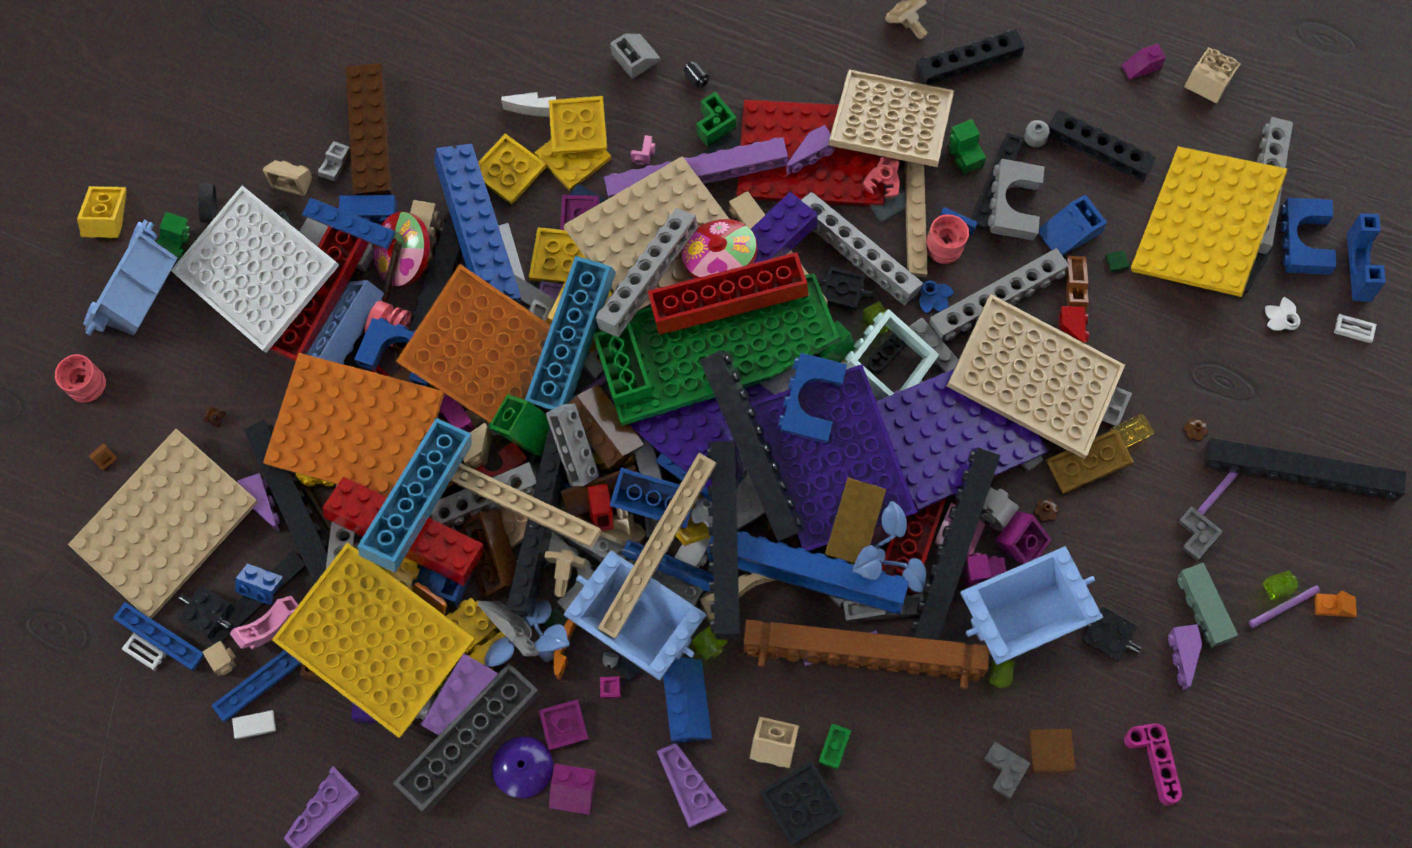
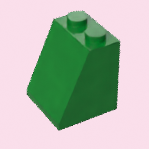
[814,321,862,363]
[488,394,550,457]

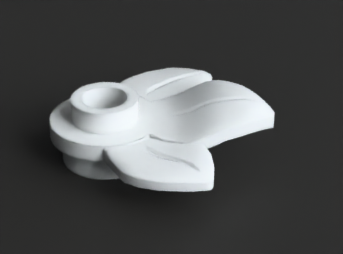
[1265,297,1300,331]
[691,498,712,527]

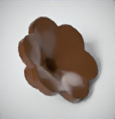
[1184,418,1208,441]
[1034,498,1059,522]

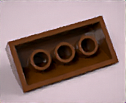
[568,384,645,469]
[561,465,637,521]
[459,509,517,599]

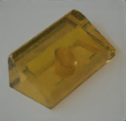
[1110,414,1154,447]

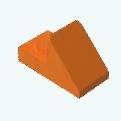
[1315,591,1357,617]

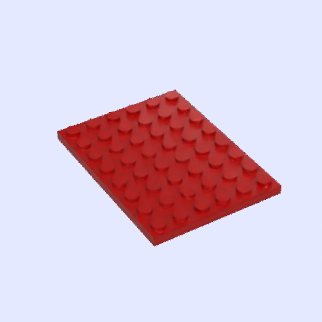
[737,100,884,207]

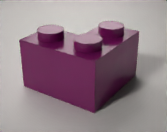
[963,553,1007,589]

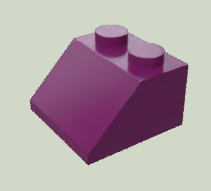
[995,511,1052,565]
[549,764,597,815]

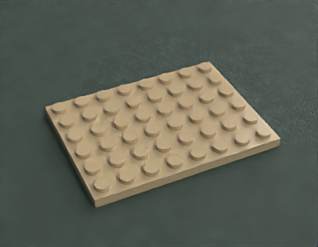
[564,156,729,311]
[947,294,1125,459]
[68,429,259,619]

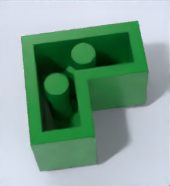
[696,92,737,147]
[947,119,986,174]
[157,212,190,265]

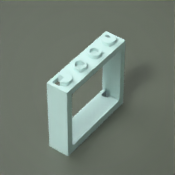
[844,309,939,400]

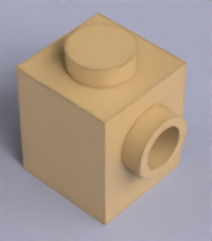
[203,641,236,676]

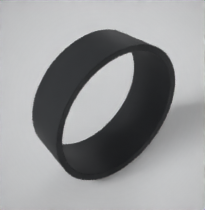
[198,182,217,223]

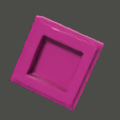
[600,676,621,699]

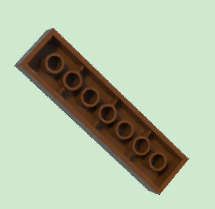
[346,63,393,195]

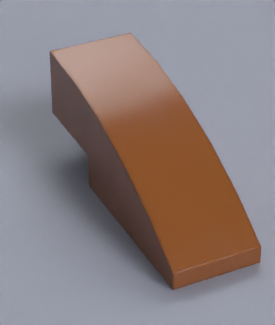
[1066,256,1089,313]

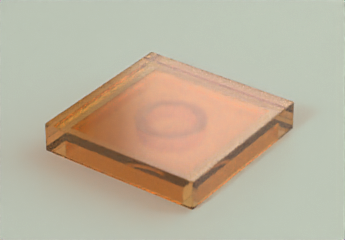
[1030,729,1075,772]

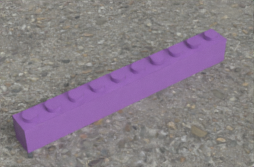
[604,138,788,198]

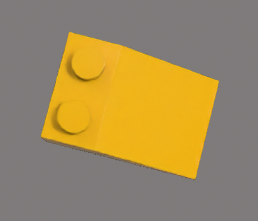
[77,186,127,238]

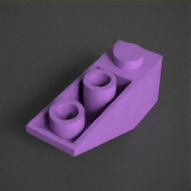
[787,125,835,174]
[237,473,281,531]
[1168,624,1202,691]

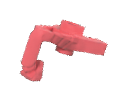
[863,156,900,198]

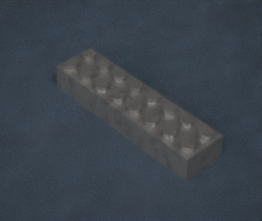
[393,663,540,815]

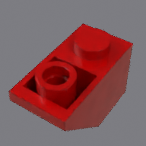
[1059,306,1089,343]
[588,484,614,531]

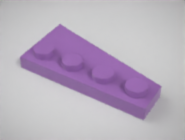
[421,653,498,735]
[657,743,727,828]
[284,766,361,848]

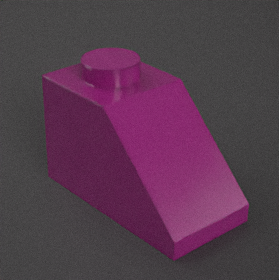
[1122,43,1166,80]

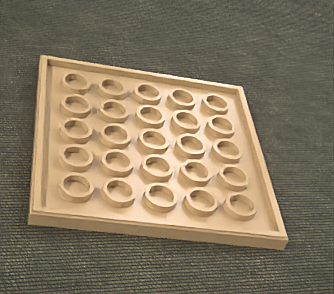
[829,70,954,167]

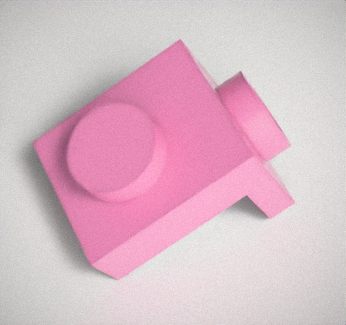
[631,136,655,165]

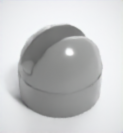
[602,652,619,668]

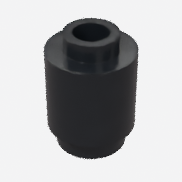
[684,61,709,88]

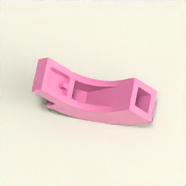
[230,596,298,649]

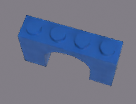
[1280,198,1336,275]
[1347,214,1386,302]
[355,318,431,388]
[778,353,847,444]

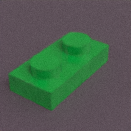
[819,724,851,770]

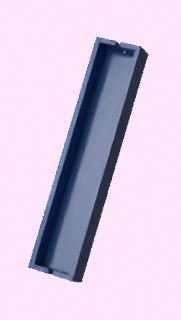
[434,144,521,304]
[708,531,909,615]

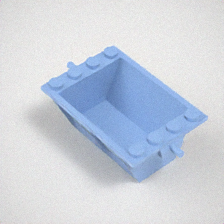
[83,219,177,336]
[960,546,1103,665]
[563,550,706,681]

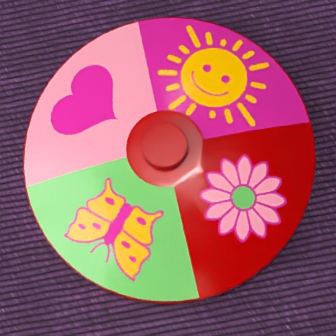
[374,212,430,287]
[682,219,758,279]

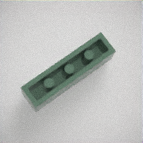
[1177,563,1238,648]

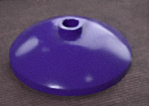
[492,737,553,798]

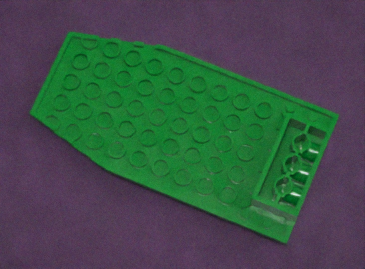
[593,274,839,426]

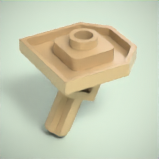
[885,0,927,39]
[600,508,646,546]
[544,550,588,597]

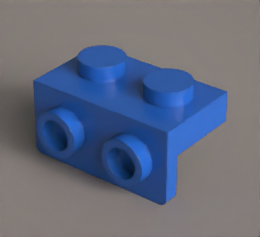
[235,563,283,605]

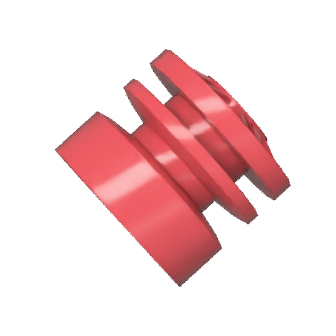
[926,214,969,264]
[365,300,412,347]
[55,354,106,403]

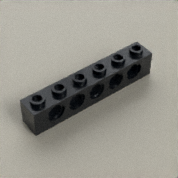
[916,29,1025,86]
[1048,110,1157,183]

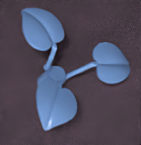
[852,501,926,592]
[485,600,570,668]

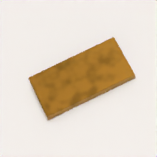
[1046,429,1134,495]
[825,478,886,564]

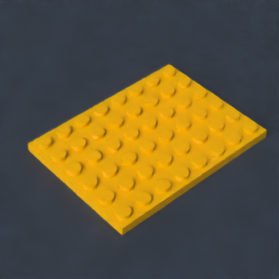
[1131,147,1287,297]
[272,542,475,738]

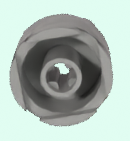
[979,487,1019,531]

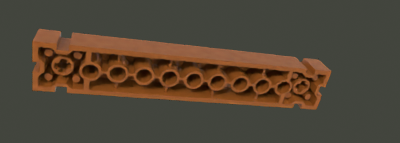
[744,620,989,689]

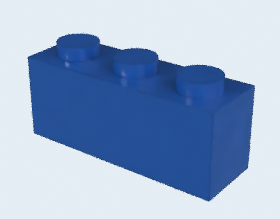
[339,195,398,224]

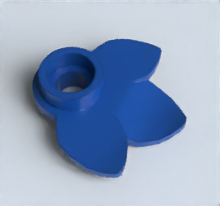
[919,281,954,313]

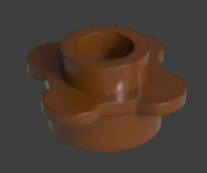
[203,406,226,427]

